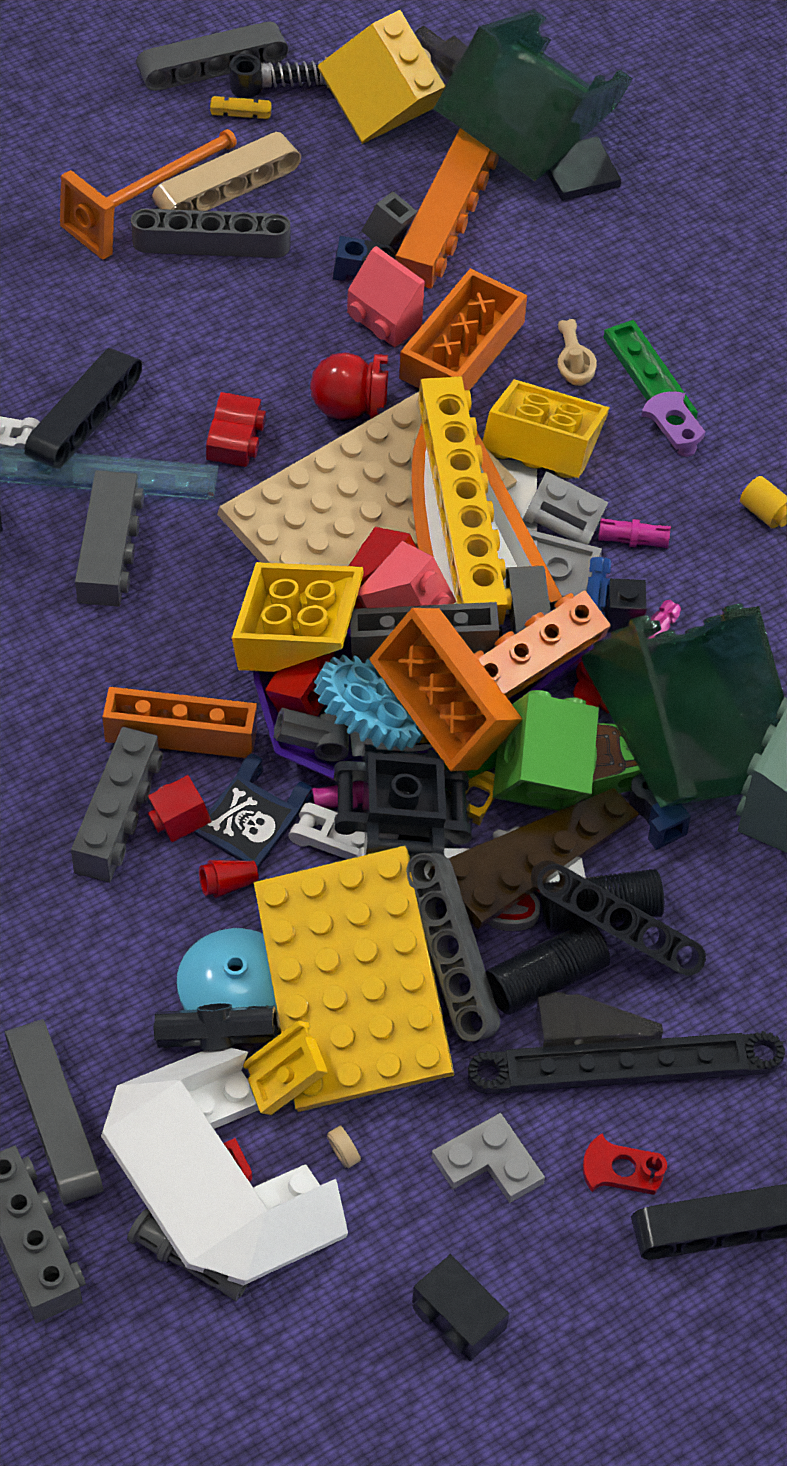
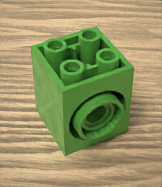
[492,690,599,811]

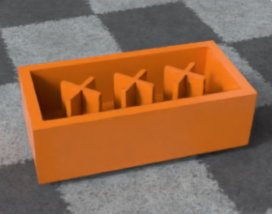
[399,268,527,391]
[369,608,523,771]

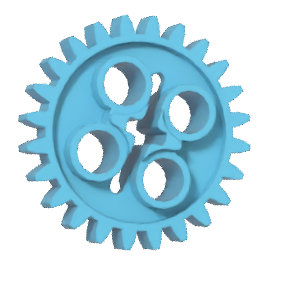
[314,655,424,751]

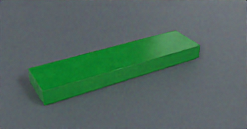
[603,320,698,425]

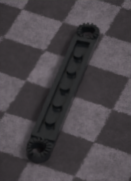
[468,1031,785,1094]

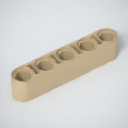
[152,132,301,211]

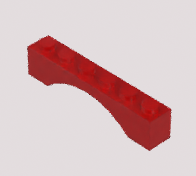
[265,527,417,716]

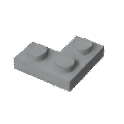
[431,1113,545,1203]

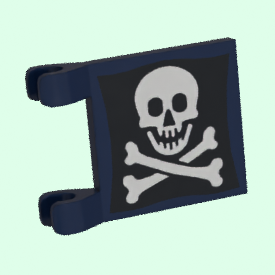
[194,753,313,869]

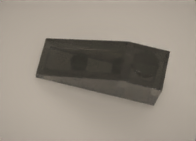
[535,992,663,1047]

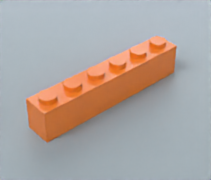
[396,127,499,289]

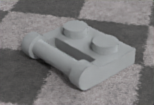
[522,471,608,545]

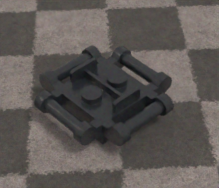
[334,744,472,862]

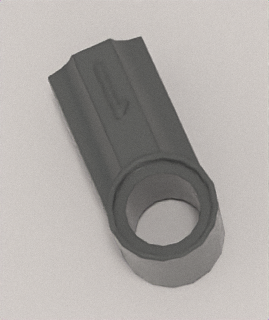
[273,708,349,762]

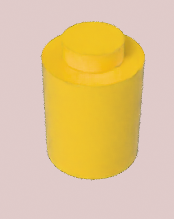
[740,476,787,528]

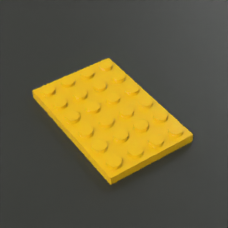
[254,846,455,1112]

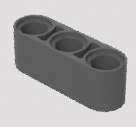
[506,566,550,634]

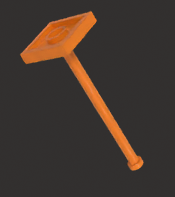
[60,129,237,260]

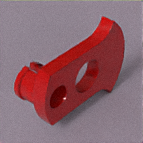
[583,1133,667,1195]

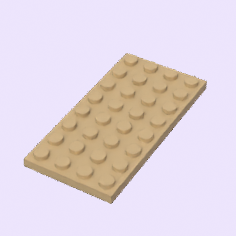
[217,392,517,566]

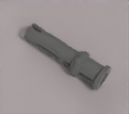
[127,1208,249,1302]

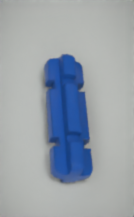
[587,557,611,617]

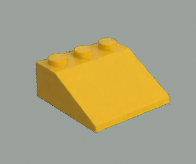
[318,10,446,144]
[482,379,610,478]
[232,562,364,672]

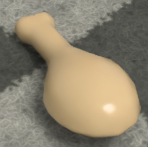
[558,319,597,386]

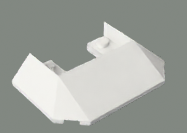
[101,1048,348,1285]

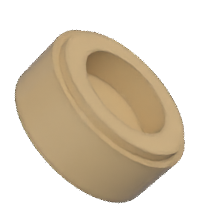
[327,1126,361,1168]

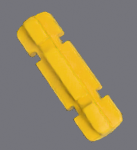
[210,96,272,119]

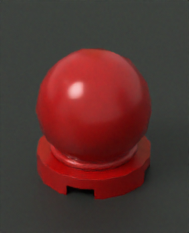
[310,352,389,421]

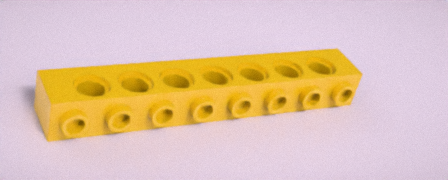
[418,376,512,625]

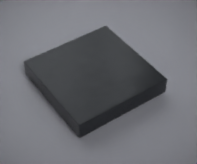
[538,137,621,201]

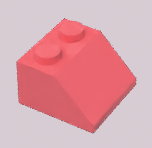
[347,246,425,348]
[357,541,456,608]

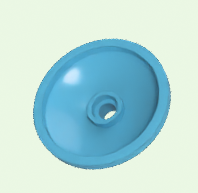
[177,928,278,1014]

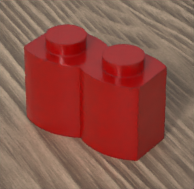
[206,392,266,467]

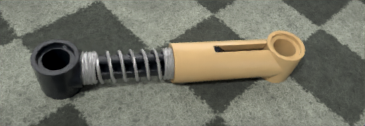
[230,48,431,99]

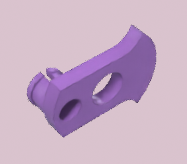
[641,392,705,457]

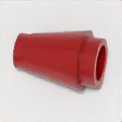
[199,860,258,898]

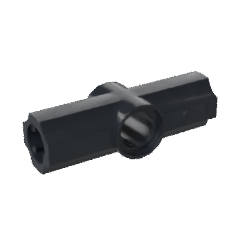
[153,1003,279,1050]

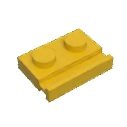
[243,1020,328,1115]

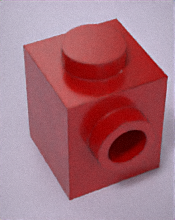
[148,775,212,843]

